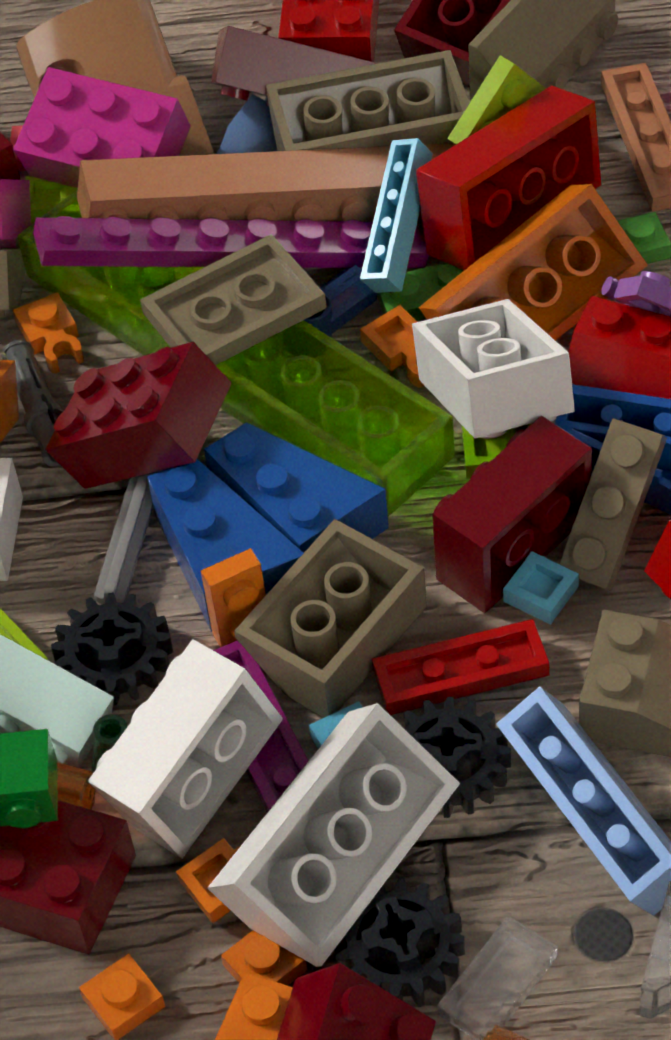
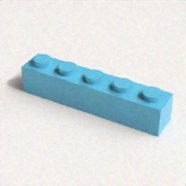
[360,138,433,293]

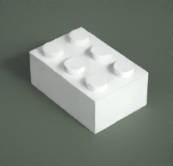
[412,299,575,439]
[88,639,283,859]

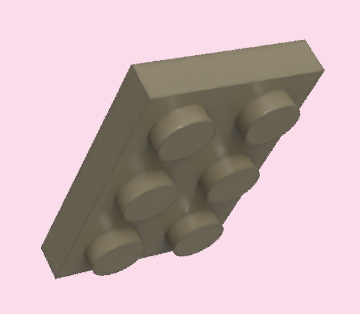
[140,234,327,365]

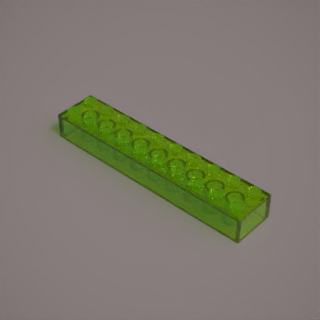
[17,189,455,517]

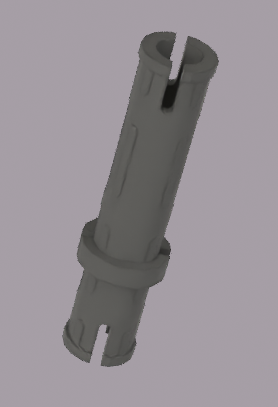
[1,340,63,467]

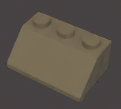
[234,519,427,717]

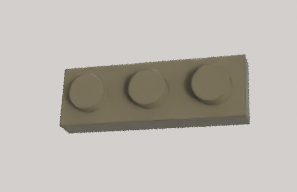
[559,418,667,591]

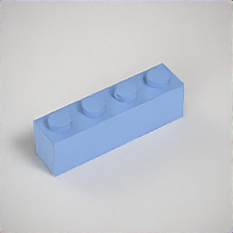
[496,686,671,916]

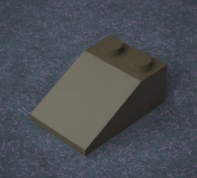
[579,609,671,757]

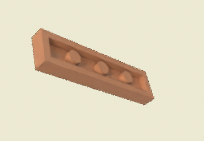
[601,63,671,212]

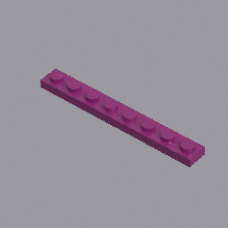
[33,216,429,268]

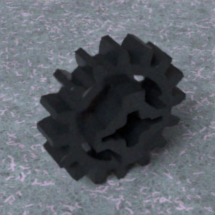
[51,592,174,706]
[403,697,511,818]
[334,878,465,1007]

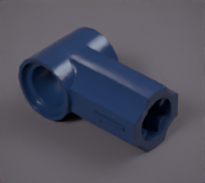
[288,265,377,356]

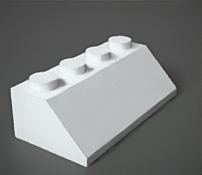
[207,703,460,967]

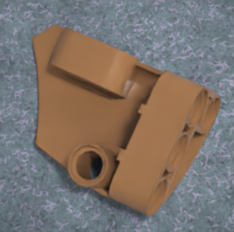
[16,0,214,156]

